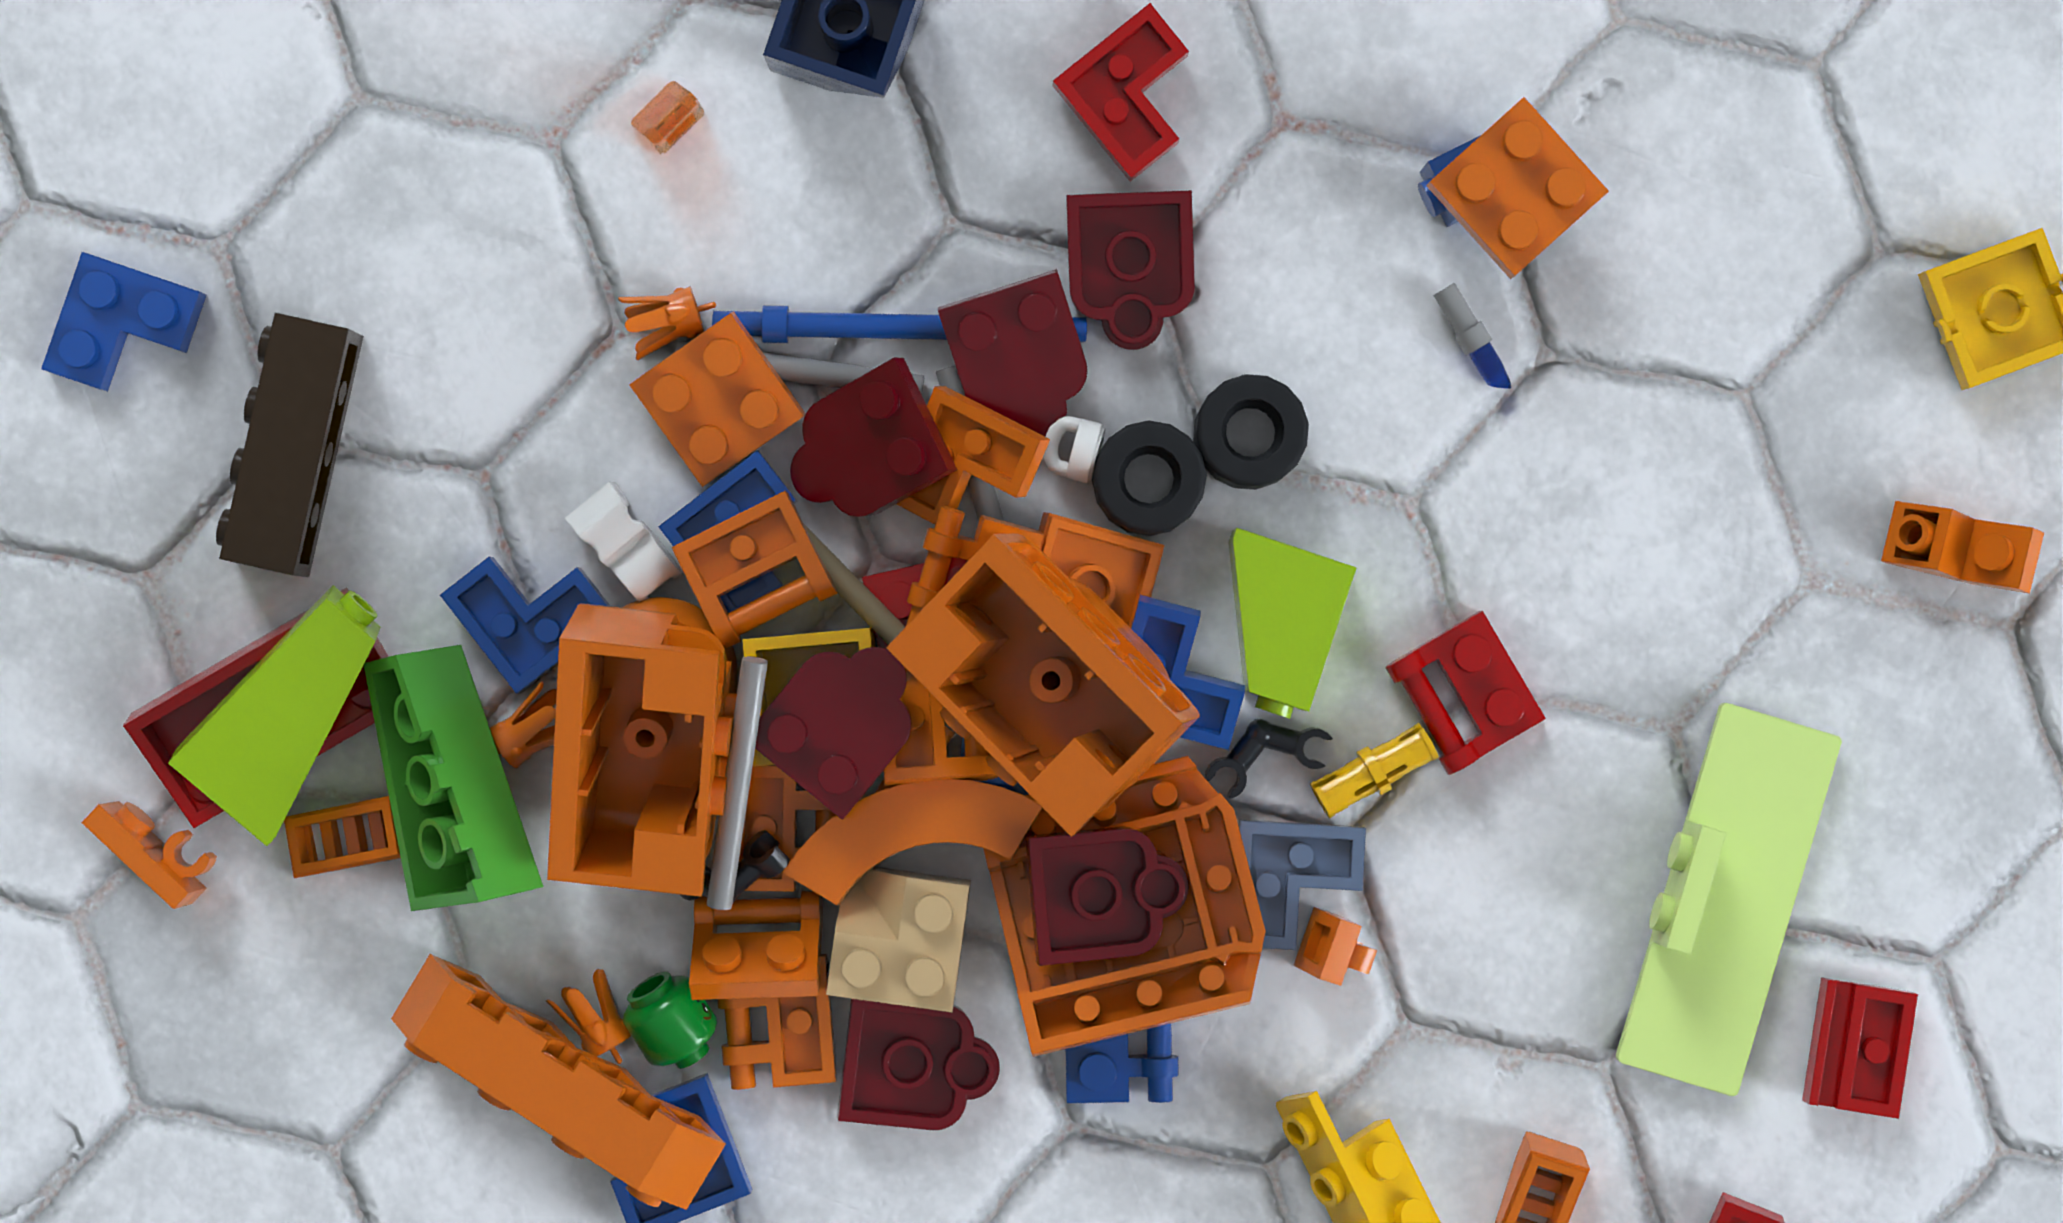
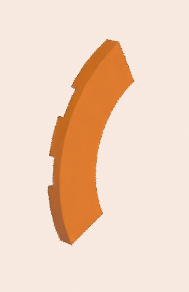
[783,779,1042,905]

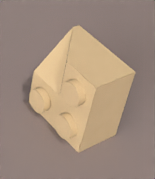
[826,867,971,1012]

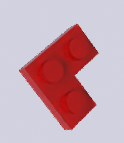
[1052,3,1189,182]

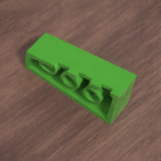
[364,645,544,911]

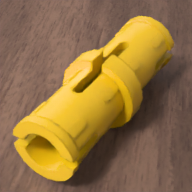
[1309,723,1439,819]

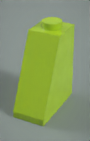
[1228,528,1357,719]

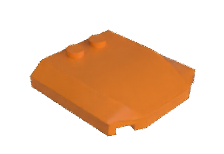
[983,756,1266,1057]

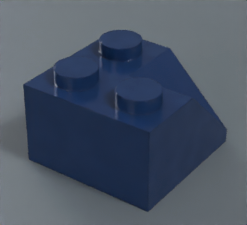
[763,0,925,98]

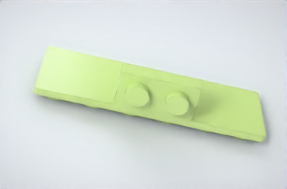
[1616,703,1842,1096]

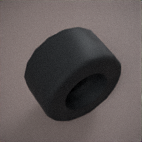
[1193,374,1309,490]
[1092,420,1207,536]

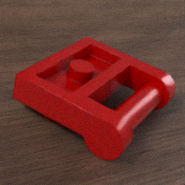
[1385,611,1546,775]

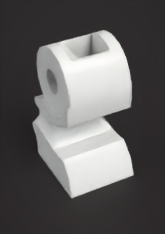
[565,482,682,602]

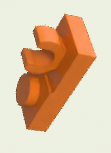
[81,801,217,909]

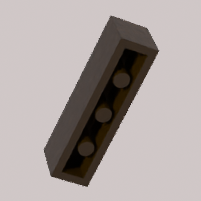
[216,313,364,577]

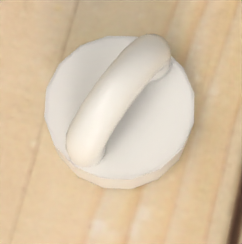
[1043,416,1105,484]

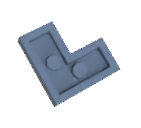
[1238,820,1366,950]

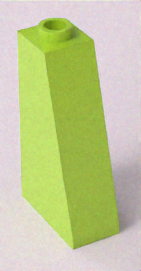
[168,585,381,846]

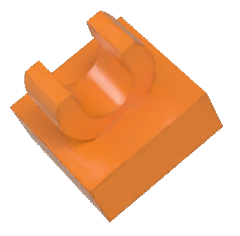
[1293,907,1377,986]

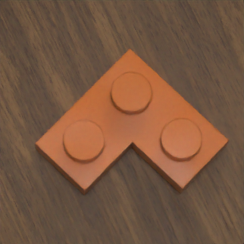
[897,386,1050,525]

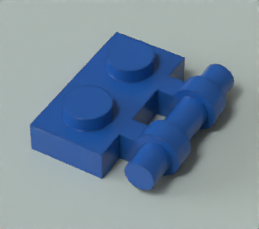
[1065,1023,1179,1103]

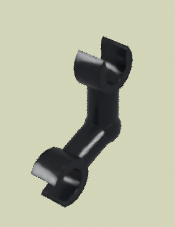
[1205,719,1333,799]
[679,830,790,903]

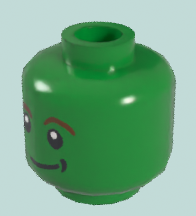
[623,972,717,1069]

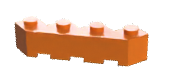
[391,954,726,1210]

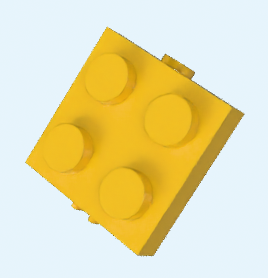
[1918,227,2063,390]

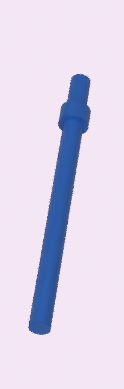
[712,305,1087,343]

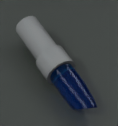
[1433,283,1512,389]

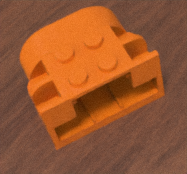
[886,534,1200,837]
[547,597,738,897]

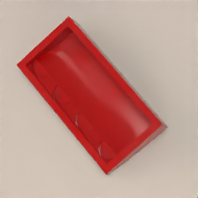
[123,587,389,828]

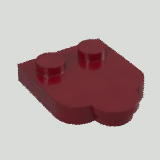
[1066,190,1195,350]
[937,269,1087,436]
[790,357,958,517]
[755,647,912,820]
[1025,826,1189,966]
[837,999,1000,1130]

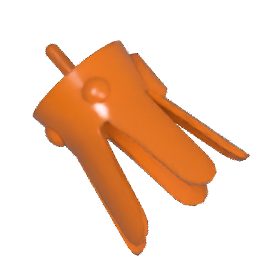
[618,286,716,360]
[489,681,557,768]
[546,969,631,1064]

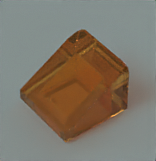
[631,81,704,154]

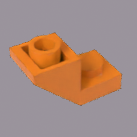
[1881,501,2044,594]

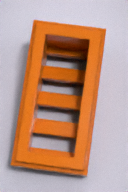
[284,796,401,878]
[1495,1132,1590,1223]

